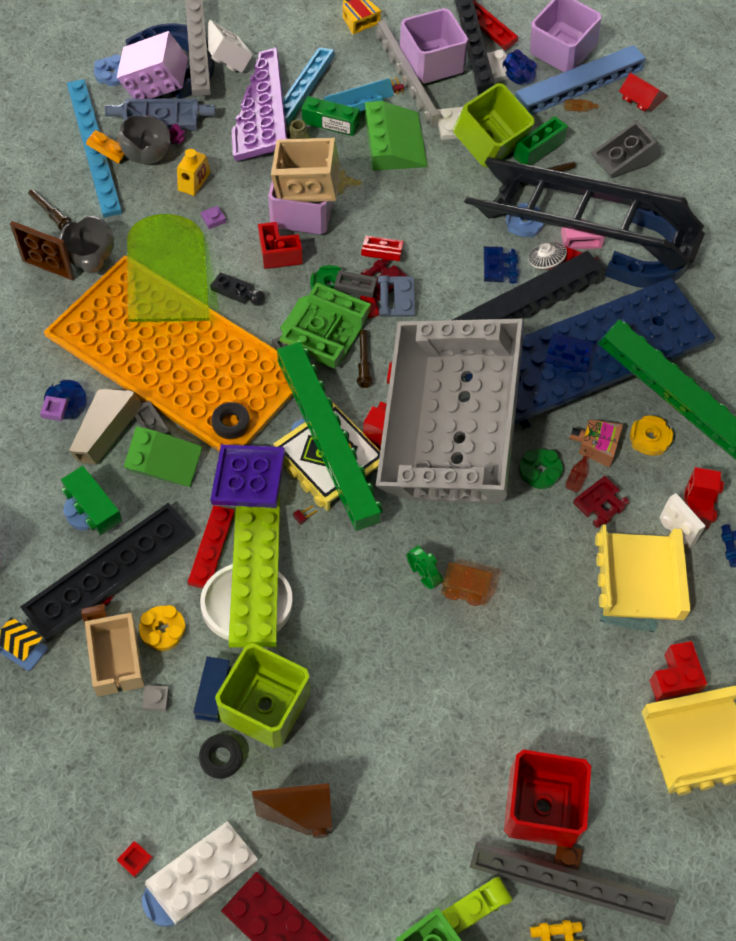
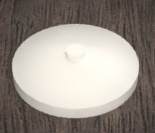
[200,564,293,640]

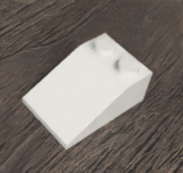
[208,20,253,73]

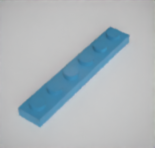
[283,47,335,124]

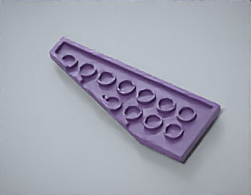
[231,47,287,161]

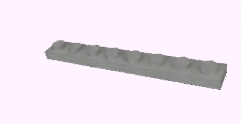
[185,0,211,96]
[375,20,439,128]

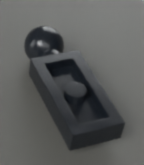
[210,272,266,306]

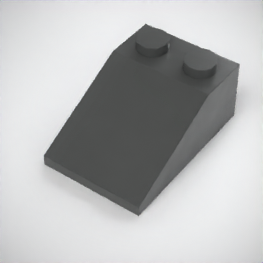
[591,120,661,177]

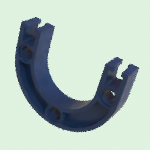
[125,23,215,99]
[605,208,690,288]

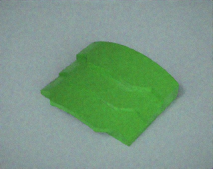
[280,283,371,368]

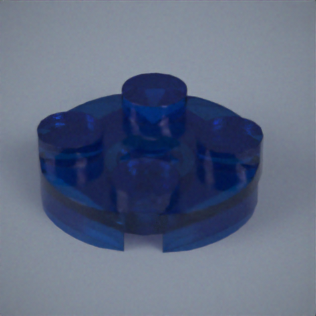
[502,49,537,85]
[44,380,87,419]

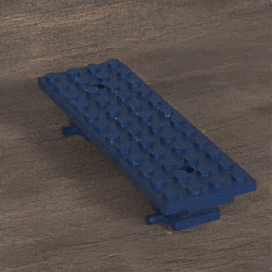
[464,278,715,429]

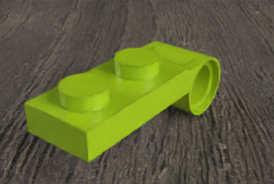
[442,877,513,935]

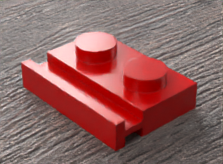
[361,235,404,261]

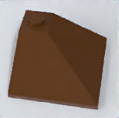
[10,221,75,281]
[252,783,332,838]

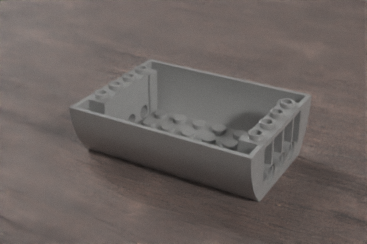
[376,319,525,504]

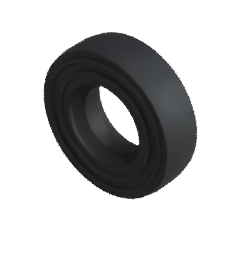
[211,402,250,439]
[199,734,243,779]

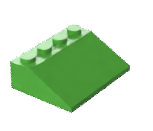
[364,101,427,171]

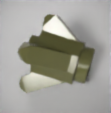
[287,120,311,139]

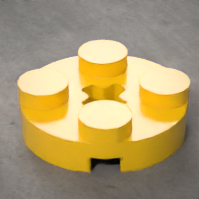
[629,415,673,456]
[139,605,186,651]

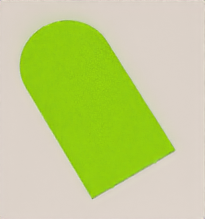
[127,214,209,322]

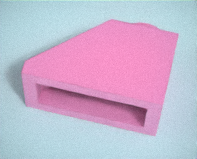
[561,219,605,249]

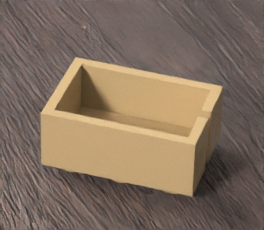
[85,613,144,697]

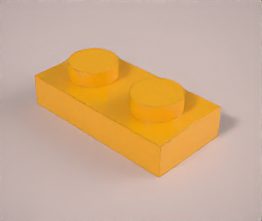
[86,130,125,164]

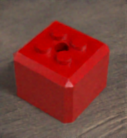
[504,749,591,848]

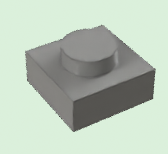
[142,686,169,712]

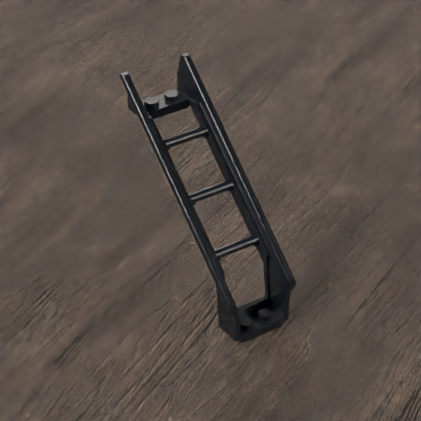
[464,157,705,271]

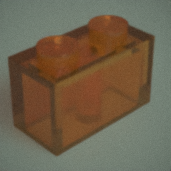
[441,562,493,606]

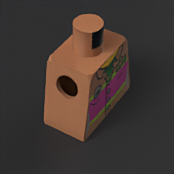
[570,420,623,467]

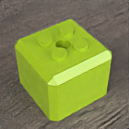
[453,83,534,168]
[215,643,310,749]

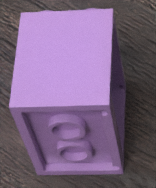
[117,31,188,99]

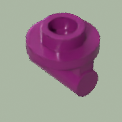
[169,124,186,145]

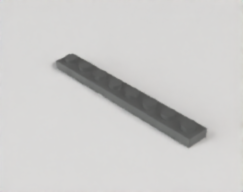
[470,841,675,926]

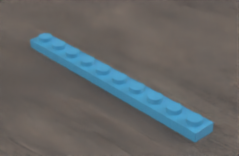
[67,79,122,218]

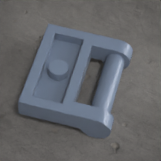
[378,275,415,317]

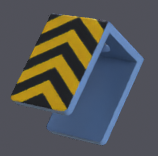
[0,617,48,671]

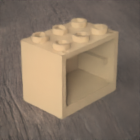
[271,138,341,202]

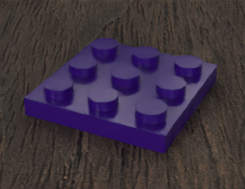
[210,444,286,508]

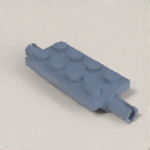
[105,99,215,130]

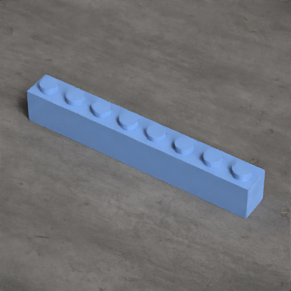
[515,45,646,115]

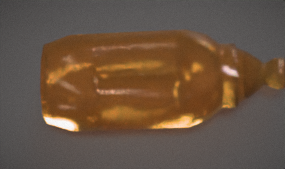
[564,99,598,112]

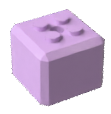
[530,0,601,72]
[400,8,468,84]
[268,181,334,235]

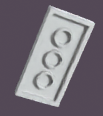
[145,821,258,925]

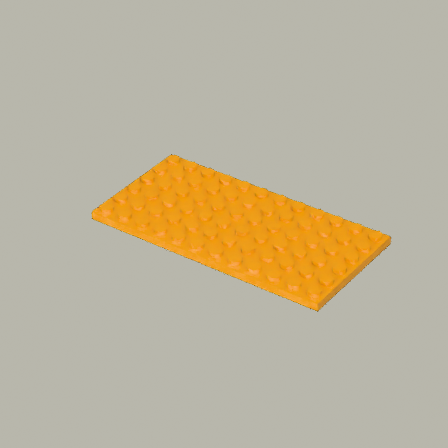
[44,255,293,452]

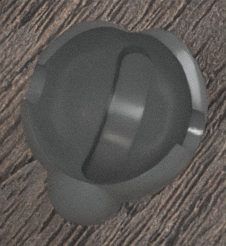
[117,115,170,164]
[58,215,114,274]

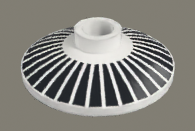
[528,242,567,269]

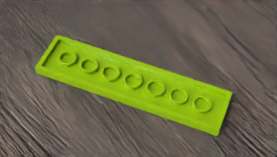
[228,495,280,648]

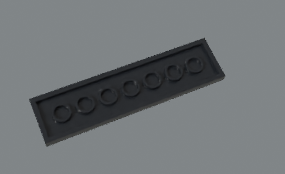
[20,503,195,643]

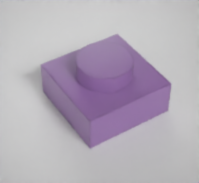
[200,206,226,229]
[40,396,68,421]

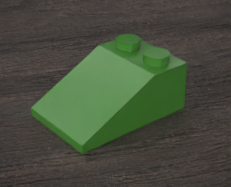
[124,426,203,487]

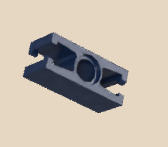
[193,656,231,723]

